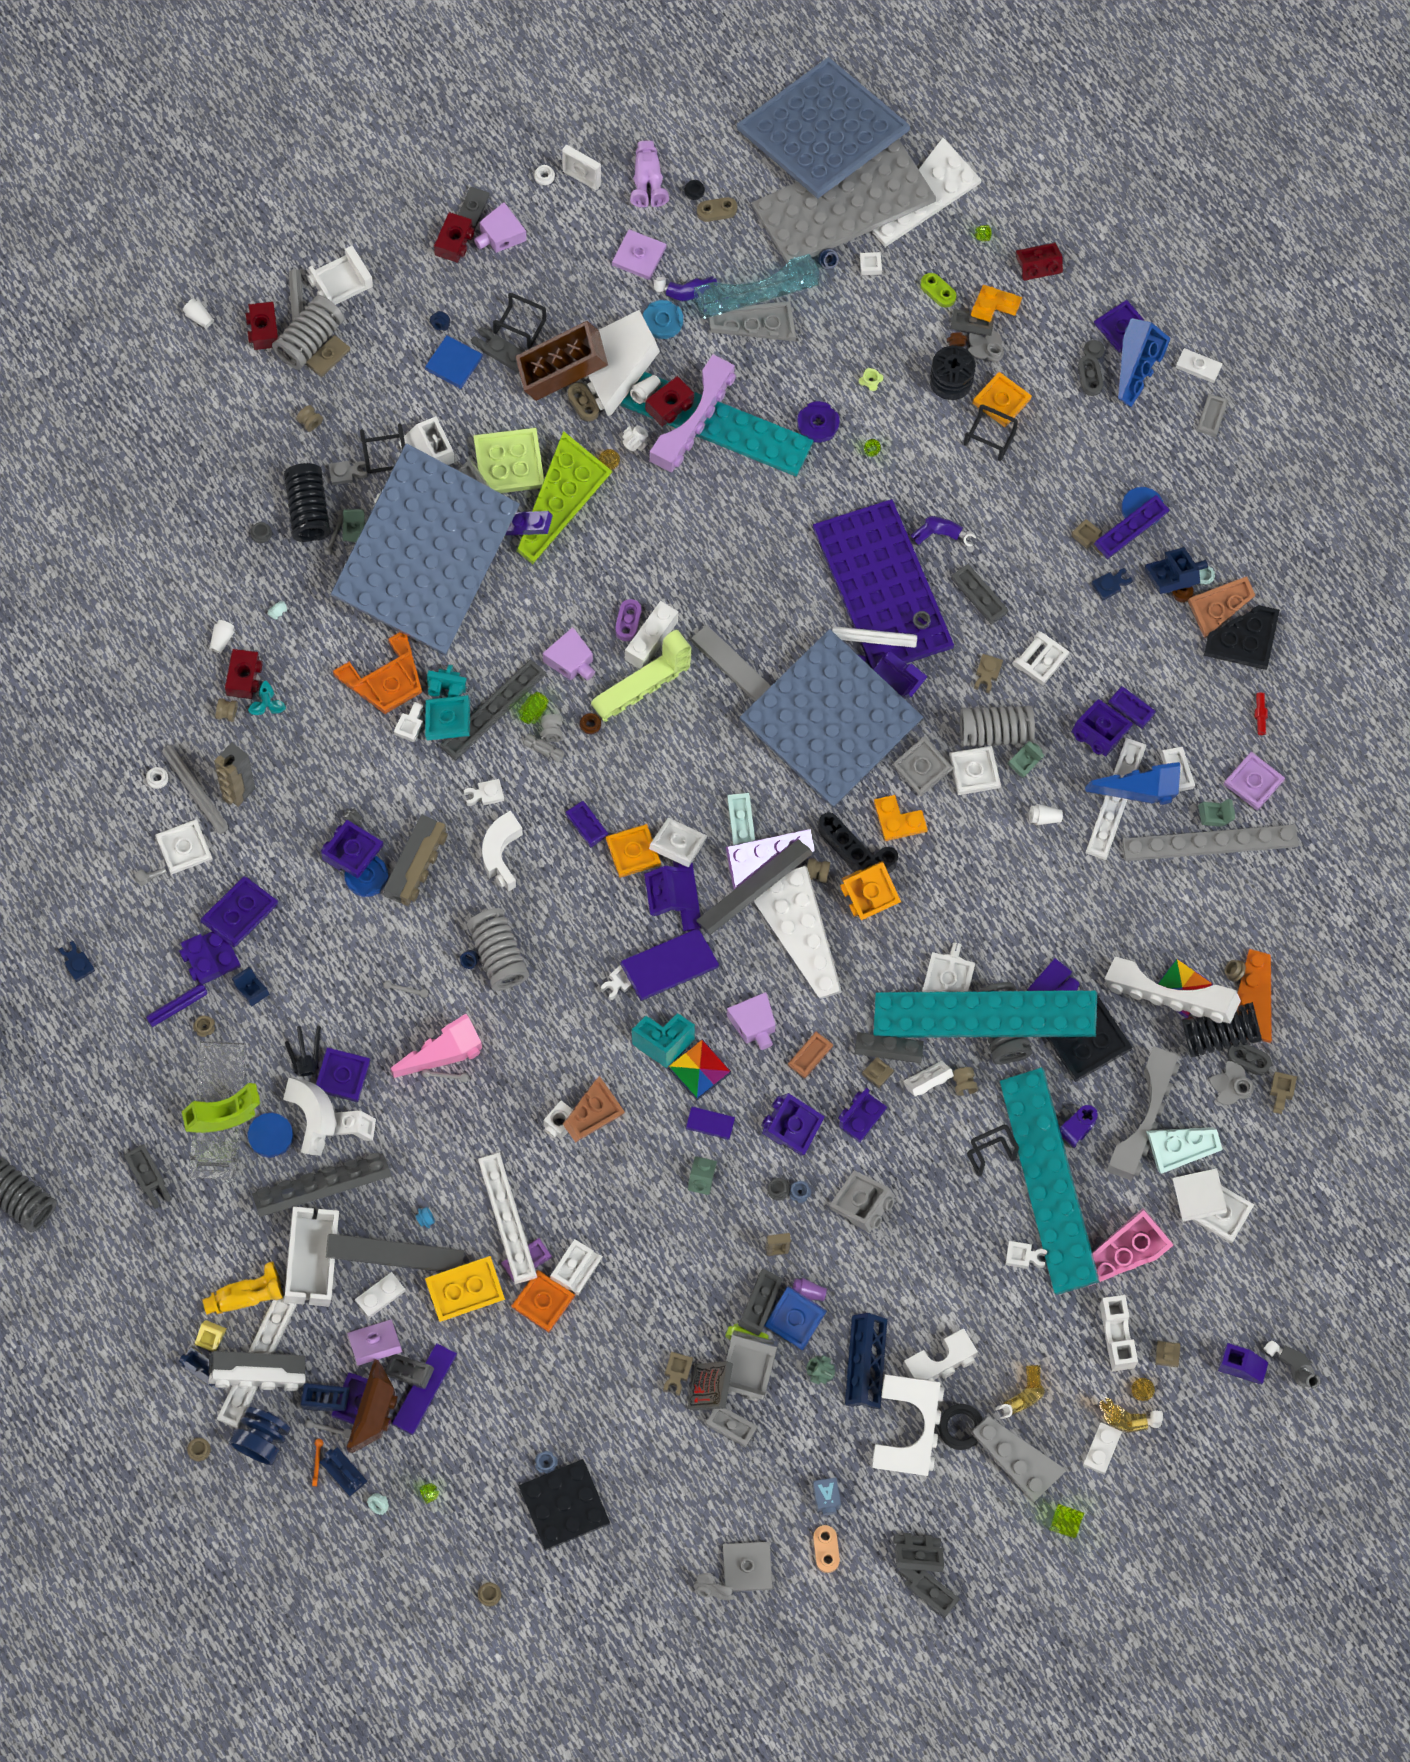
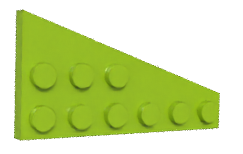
[517,431,613,565]

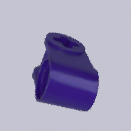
[1060,1105,1098,1148]

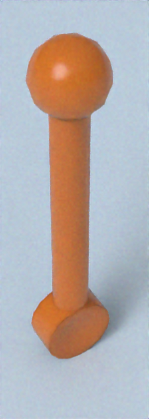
[312,1438,324,1487]

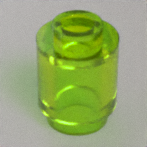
[518,692,549,724]

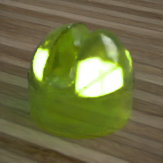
[974,225,992,242]
[863,439,881,457]
[419,1483,439,1504]

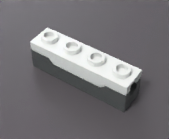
[209,1351,305,1391]

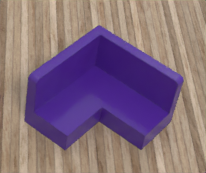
[873,651,927,699]

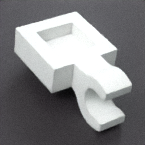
[394,702,424,742]

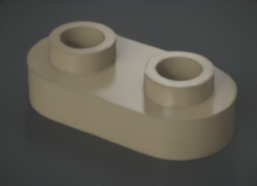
[697,197,738,222]
[568,383,599,421]

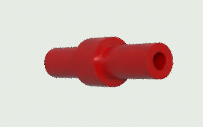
[1255,692,1268,735]

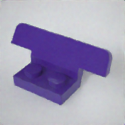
[644,860,701,931]

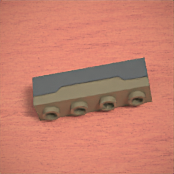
[214,742,256,807]
[384,814,448,907]

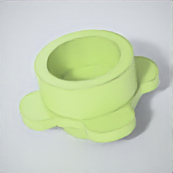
[859,368,883,391]

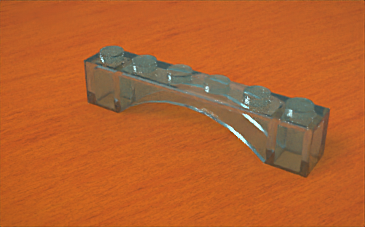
[694,254,819,319]

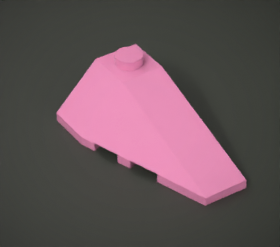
[391,1014,482,1078]
[1089,1208,1173,1286]

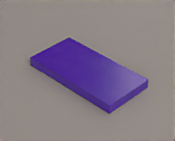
[620,928,719,1001]

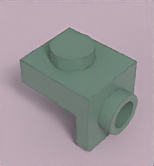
[342,509,365,542]
[1007,741,1045,778]
[1198,799,1235,827]
[688,1156,717,1195]

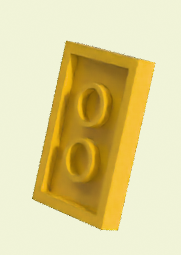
[425,1256,505,1322]

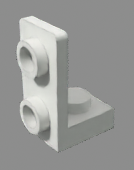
[326,1110,376,1141]

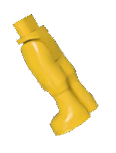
[202,1261,284,1314]

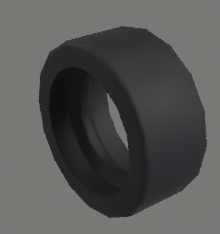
[939,1403,983,1450]

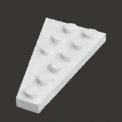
[872,138,982,247]
[754,866,842,999]

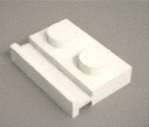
[550,1239,603,1295]

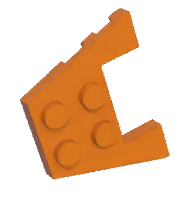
[333,632,422,714]

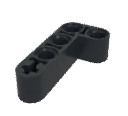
[818,812,899,874]

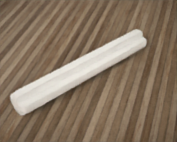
[832,626,917,647]

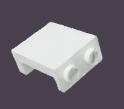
[307,246,373,305]

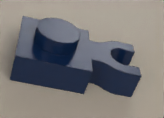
[1092,567,1133,601]
[58,940,95,982]

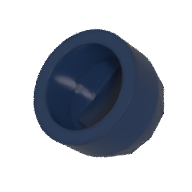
[460,950,480,969]

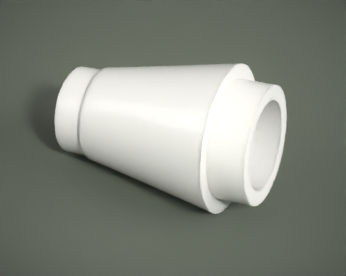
[183,298,214,329]
[630,375,661,404]
[209,620,234,654]
[1029,804,1063,825]

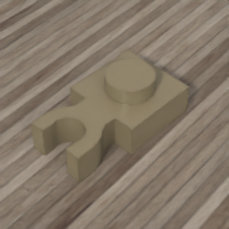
[974,654,1003,694]
[663,1352,693,1396]

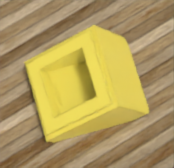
[195,1320,227,1352]

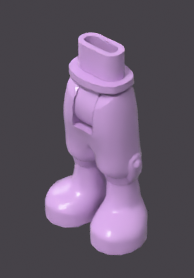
[630,141,669,207]

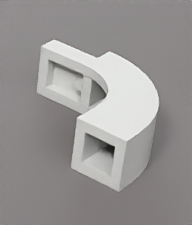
[482,811,523,892]
[283,1078,335,1156]

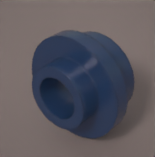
[818,248,839,269]
[430,311,450,331]

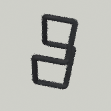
[493,293,546,349]
[963,404,1018,461]
[360,423,405,474]
[967,1124,1019,1176]

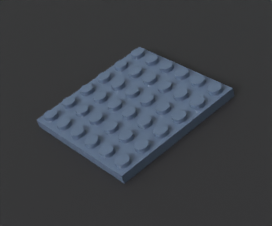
[737,57,910,199]
[739,629,923,808]

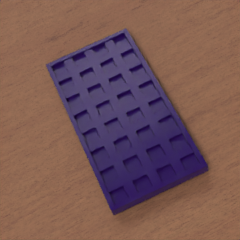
[813,499,954,669]

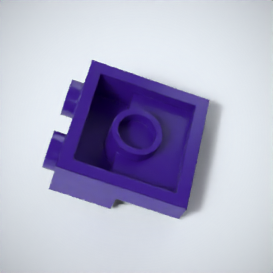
[1071,699,1133,757]
[321,820,384,878]
[179,931,241,984]
[761,1093,825,1156]

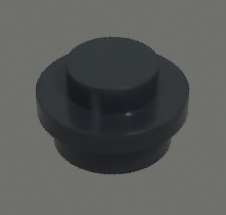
[684,180,705,200]

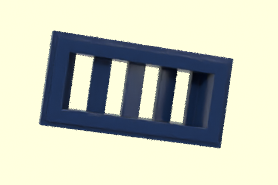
[300,1383,350,1411]

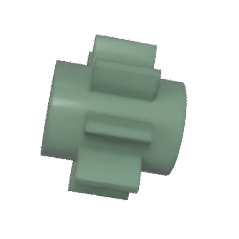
[806,1355,835,1385]

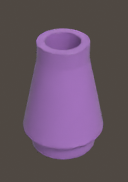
[792,1278,827,1301]

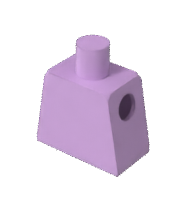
[474,203,526,253]
[543,627,595,681]
[727,992,776,1050]

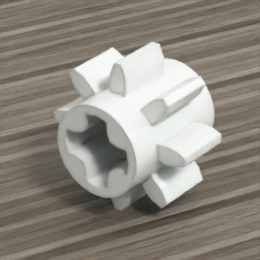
[622,425,649,451]

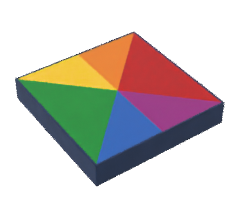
[668,1039,731,1101]

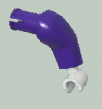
[654,276,718,302]
[911,516,976,546]

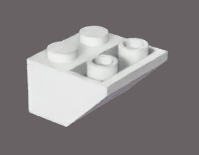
[398,417,454,465]

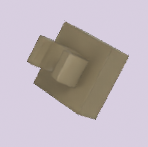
[862,1057,894,1088]
[1155,1341,1180,1368]

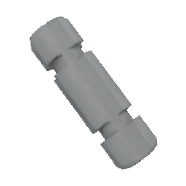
[524,734,564,762]

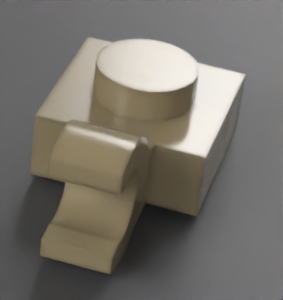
[1071,519,1103,556]
[1270,1071,1297,1114]

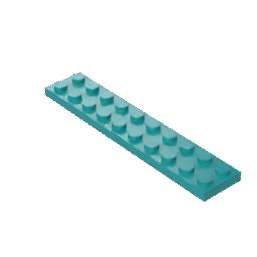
[619,372,814,477]
[873,990,1097,1038]
[1000,1067,1100,1295]

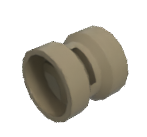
[807,858,831,883]
[952,1067,978,1096]

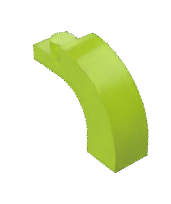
[182,1083,260,1133]

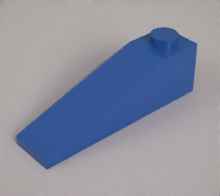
[1118,318,1171,407]
[1085,762,1181,805]

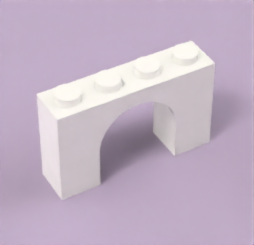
[872,1374,944,1476]

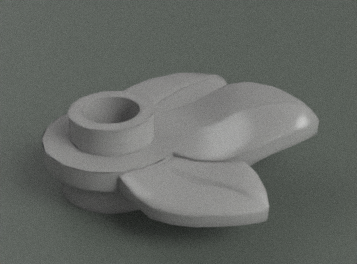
[968,329,1004,362]
[1209,1061,1254,1105]
[694,1573,734,1601]

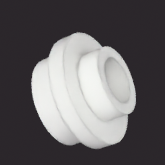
[534,165,555,185]
[146,767,168,789]

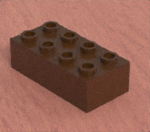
[515,321,608,401]

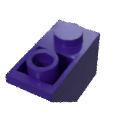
[1218,1343,1269,1385]

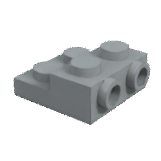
[829,1170,895,1233]

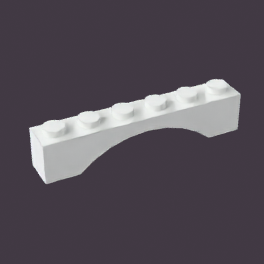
[1105,957,1241,1023]

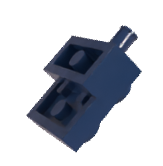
[1145,547,1208,594]

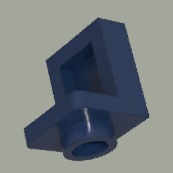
[232,967,270,1007]

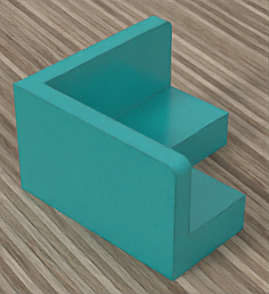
[632,1013,695,1068]

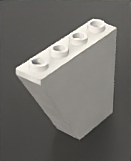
[584,310,660,416]

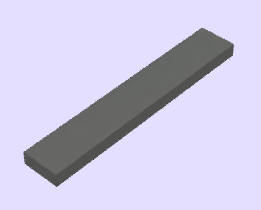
[440,659,546,761]
[696,839,813,935]
[326,1234,464,1272]

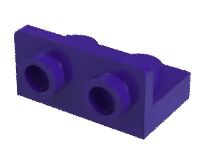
[838,1088,887,1143]

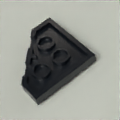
[1204,605,1280,670]

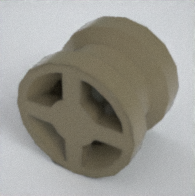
[296,405,323,432]
[215,698,238,722]

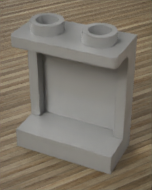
[726,1330,779,1401]

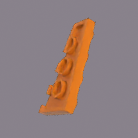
[1237,949,1272,1043]

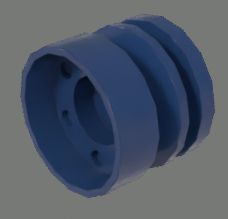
[229,1407,291,1465]

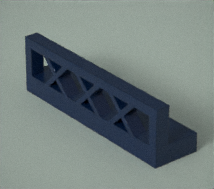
[845,1313,888,1409]

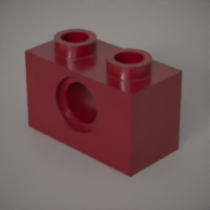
[434,212,475,263]
[245,302,278,350]
[645,376,694,427]
[225,649,263,699]

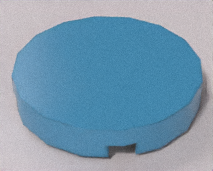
[643,300,683,339]

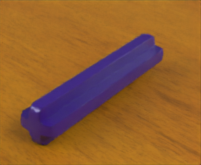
[146,984,208,1027]

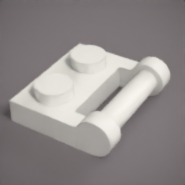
[1012,631,1069,685]

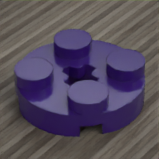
[797,401,840,443]

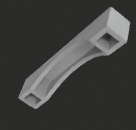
[1107,1046,1180,1181]

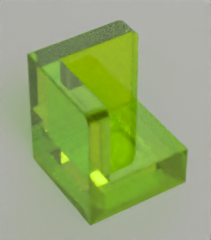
[1049,1504,1085,1538]

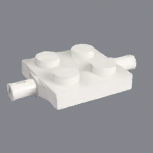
[922,943,975,992]

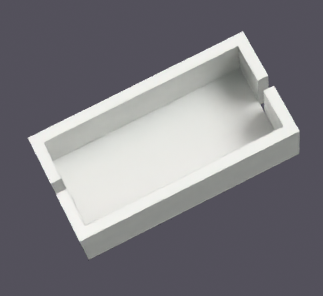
[283,1207,339,1307]

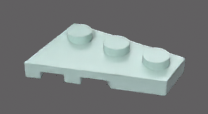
[1146,1127,1222,1174]

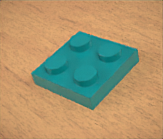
[425,695,470,741]

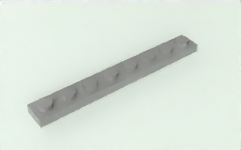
[1122,824,1299,861]

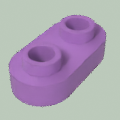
[615,599,641,641]

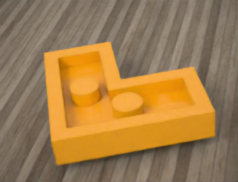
[971,284,1023,322]
[874,795,928,841]

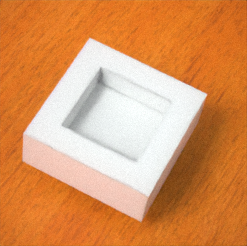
[859,252,882,275]

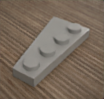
[708,301,796,342]
[970,1416,1067,1502]

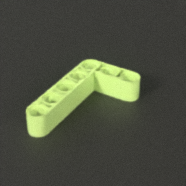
[591,630,691,722]

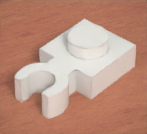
[464,779,504,806]
[601,965,632,1000]
[1005,1241,1047,1269]

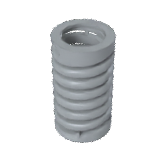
[272,295,344,370]
[960,706,1035,747]
[467,908,530,991]

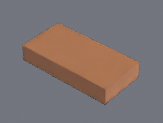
[788,1031,833,1079]

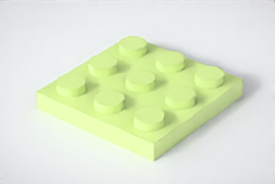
[473,428,544,493]

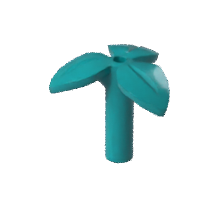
[248,680,286,715]

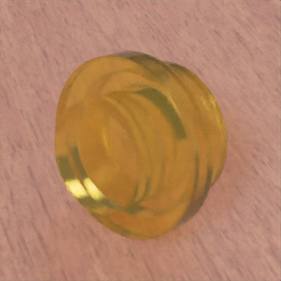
[599,449,620,470]
[1131,1378,1155,1401]

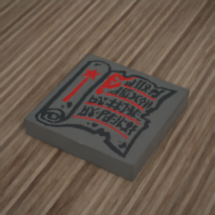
[687,1361,733,1411]

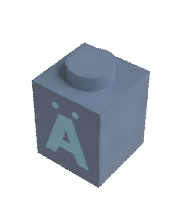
[812,1478,841,1516]

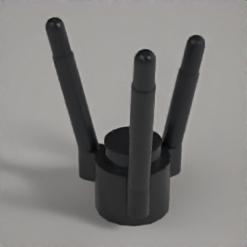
[285,1026,321,1077]

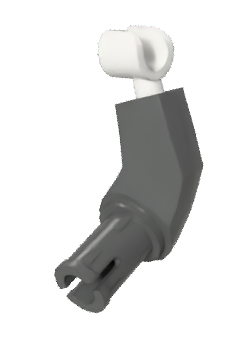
[1263,1341,1320,1389]

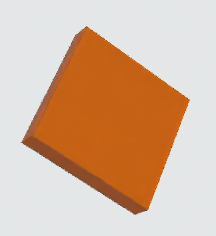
[511,1270,575,1333]

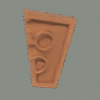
[1187,576,1255,638]
[563,1076,625,1143]

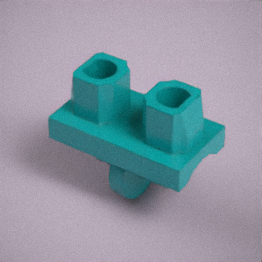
[427,664,467,697]

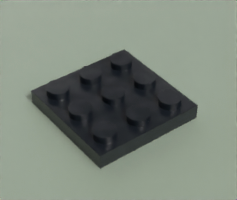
[1046,995,1133,1082]
[519,1459,610,1551]

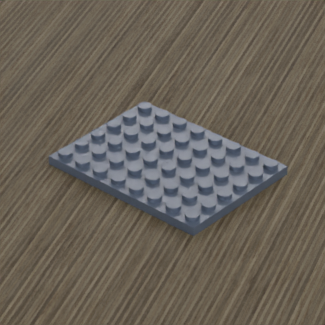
[330,443,520,655]

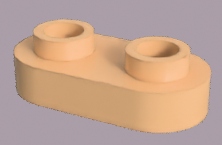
[813,1525,840,1573]

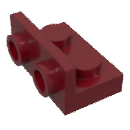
[1016,243,1063,281]

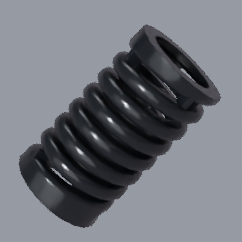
[284,463,331,542]
[1182,1002,1262,1058]

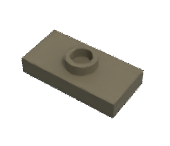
[306,335,350,378]
[765,1233,791,1256]

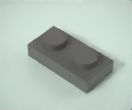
[950,309,995,336]

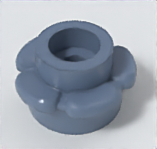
[789,1181,811,1203]
[535,1451,558,1474]

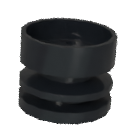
[929,345,976,400]

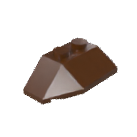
[347,1359,398,1453]

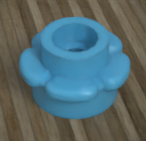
[416,1207,435,1228]

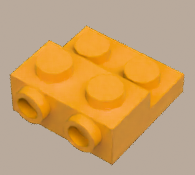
[840,861,901,920]

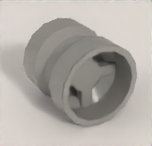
[541,714,563,742]

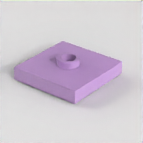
[612,230,667,280]
[1223,752,1285,811]
[347,1319,402,1366]

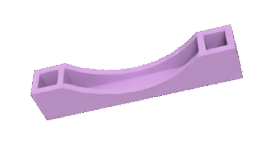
[650,354,736,473]

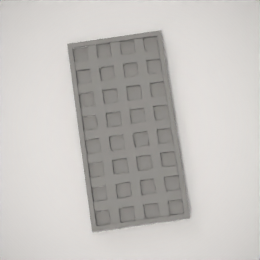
[752,139,936,268]

